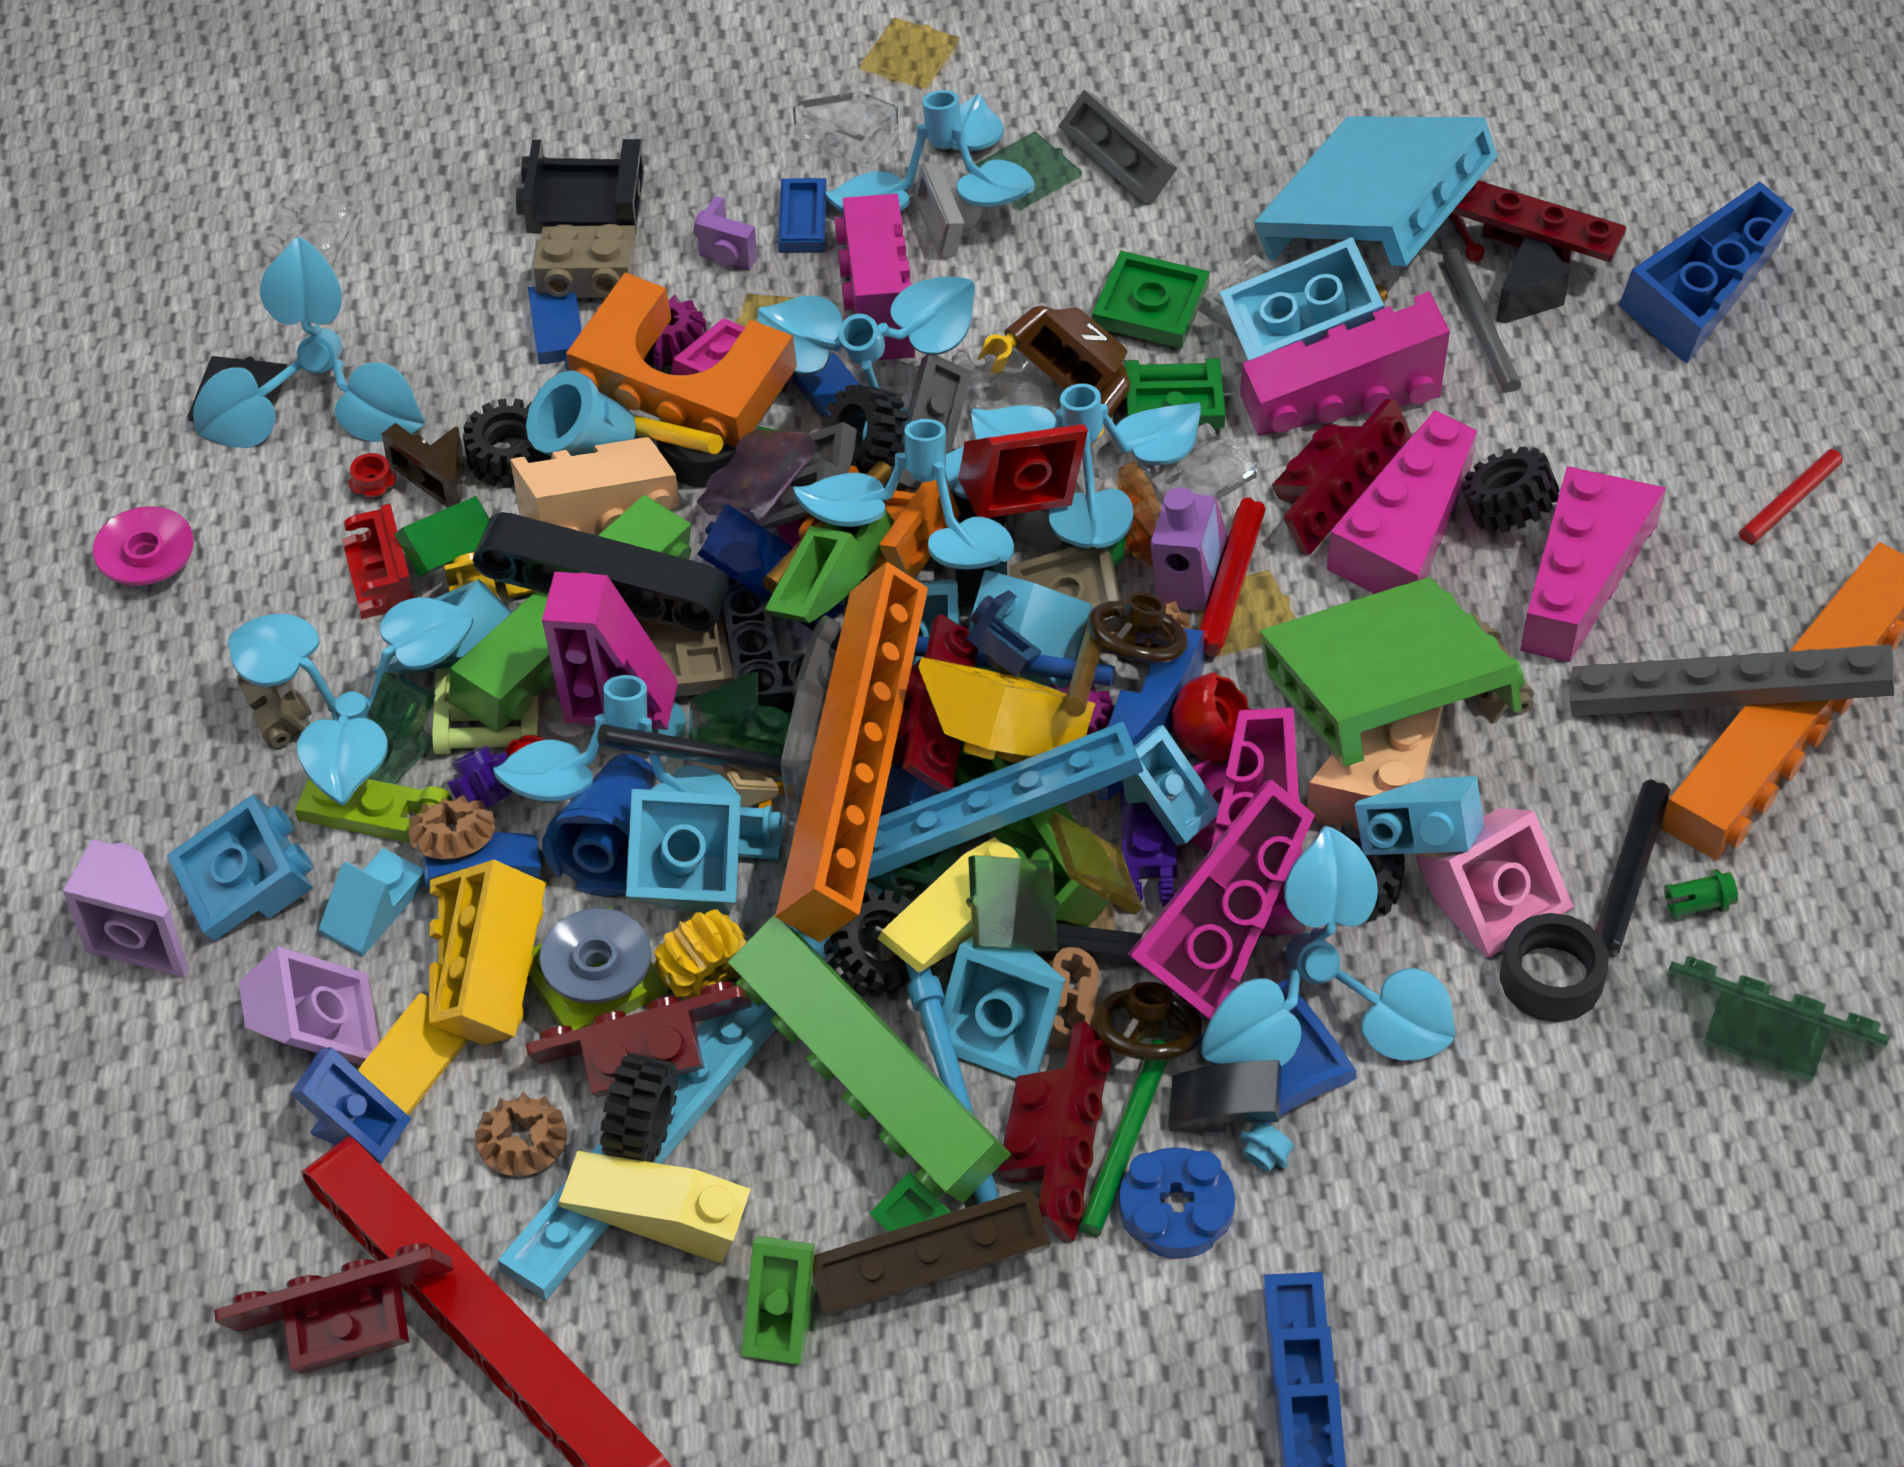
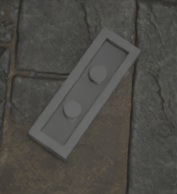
[1058,90,1177,204]
[892,354,972,492]

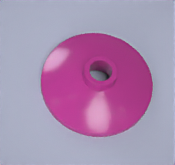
[93,506,194,586]

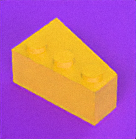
[429,860,546,1045]

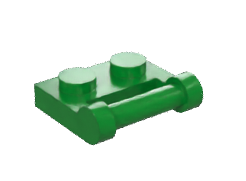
[1123,358,1225,429]

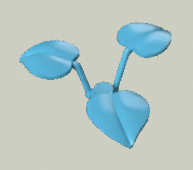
[825,90,1035,212]
[193,236,425,448]
[757,276,975,488]
[971,384,1201,548]
[794,419,1014,569]
[227,598,474,805]
[493,675,738,802]
[1201,826,1456,1066]

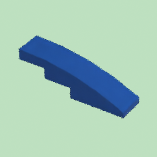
[1098,628,1204,801]
[1262,1272,1346,1467]

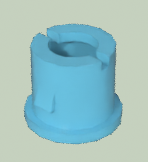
[526,370,636,456]

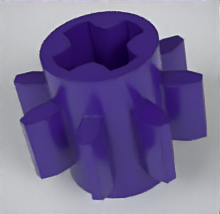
[447,745,512,808]

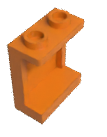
[798,465,961,579]

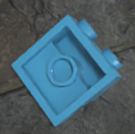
[166,794,314,941]

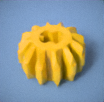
[654,909,747,1000]

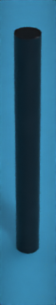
[597,724,797,778]

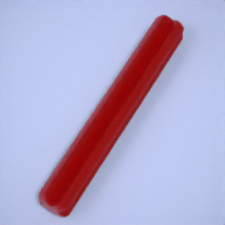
[1199,497,1266,657]

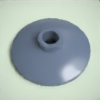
[540,908,651,1004]

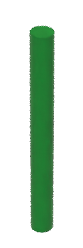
[1079,1039,1168,1237]

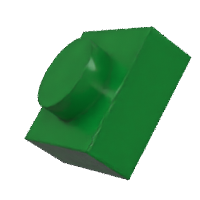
[869,1171,951,1232]

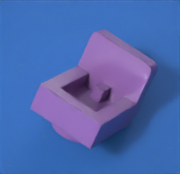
[693,196,757,271]

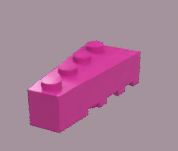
[1520,466,1666,662]
[1127,780,1315,1021]

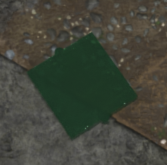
[975,131,1082,211]
[966,855,1060,952]

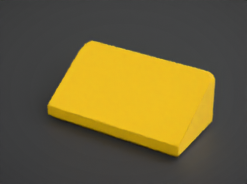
[358,993,468,1116]

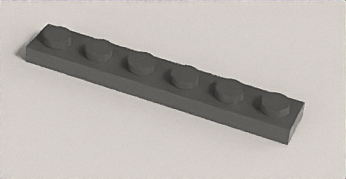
[1570,645,1894,716]

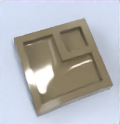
[636,611,734,697]

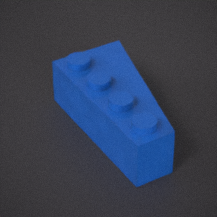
[1619,181,1794,364]

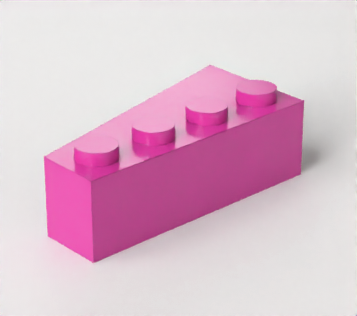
[835,193,915,361]
[1240,291,1450,436]
[1326,410,1477,594]
[1211,707,1306,936]

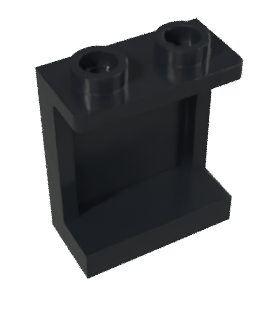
[516,139,645,233]

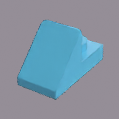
[1123,725,1219,845]
[319,848,425,957]

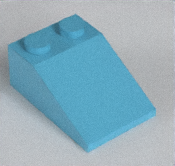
[1219,237,1385,361]

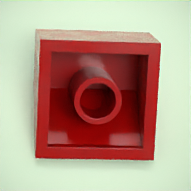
[958,424,1088,518]

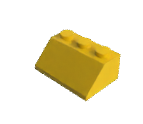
[918,657,1096,763]

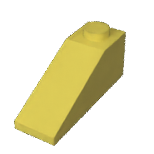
[878,837,1035,973]
[557,1151,751,1263]

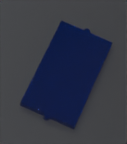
[697,503,843,631]

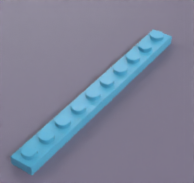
[498,881,883,1301]

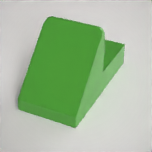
[742,1236,817,1365]

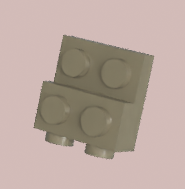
[534,224,636,298]

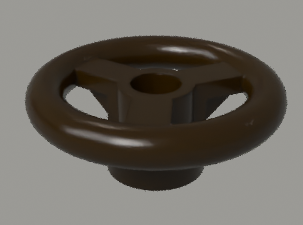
[1087,592,1188,664]
[1092,982,1203,1061]

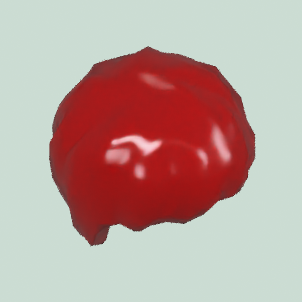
[1171,673,1252,764]

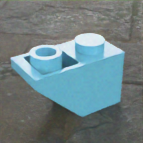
[1355,776,1485,855]

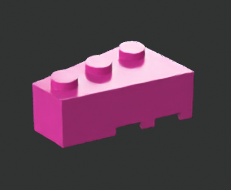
[542,572,679,730]

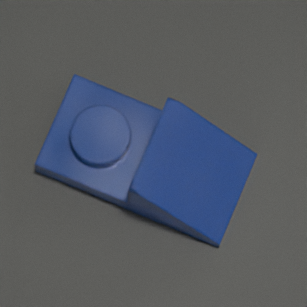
[290,1047,411,1163]

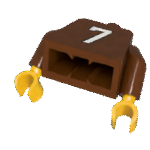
[978,306,1130,447]

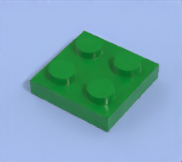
[1092,250,1210,348]

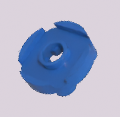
[1119,1147,1235,1259]

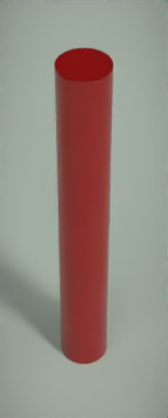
[1739,449,1843,545]

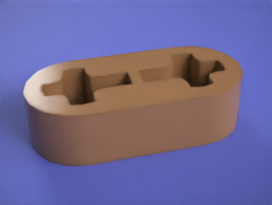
[1048,947,1099,1050]

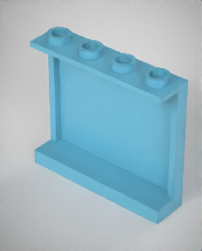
[1254,116,1498,266]

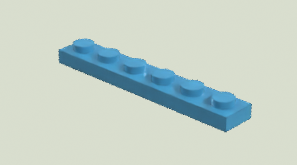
[867,721,1144,880]

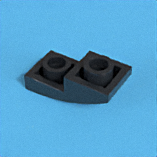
[1168,1060,1282,1132]

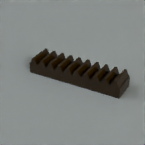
[812,1187,1050,1317]

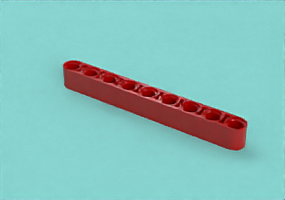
[301,1136,672,1467]

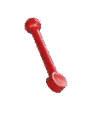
[1450,213,1485,262]

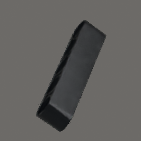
[472,512,730,633]

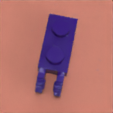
[1120,787,1177,908]

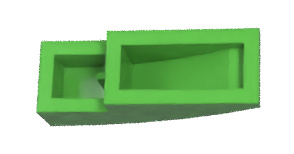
[764,509,895,623]

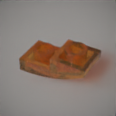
[1117,461,1161,571]

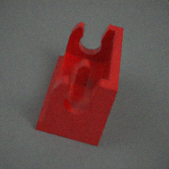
[342,503,414,619]

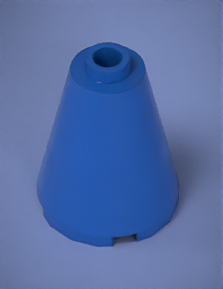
[542,754,657,897]

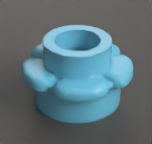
[1240,1122,1294,1172]

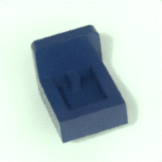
[966,590,1042,677]

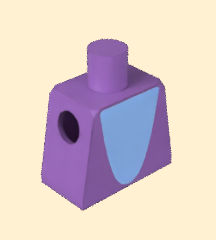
[1151,487,1228,612]

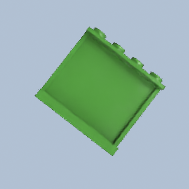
[1259,577,1525,767]

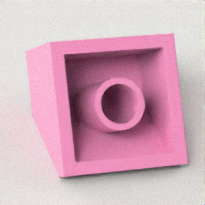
[1415,808,1574,958]

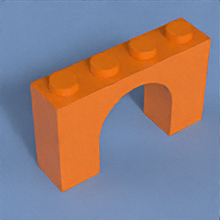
[566,272,797,449]

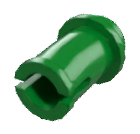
[1664,869,1738,919]

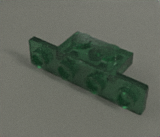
[1668,956,1890,1082]

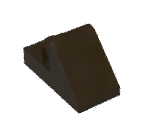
[381,423,464,508]

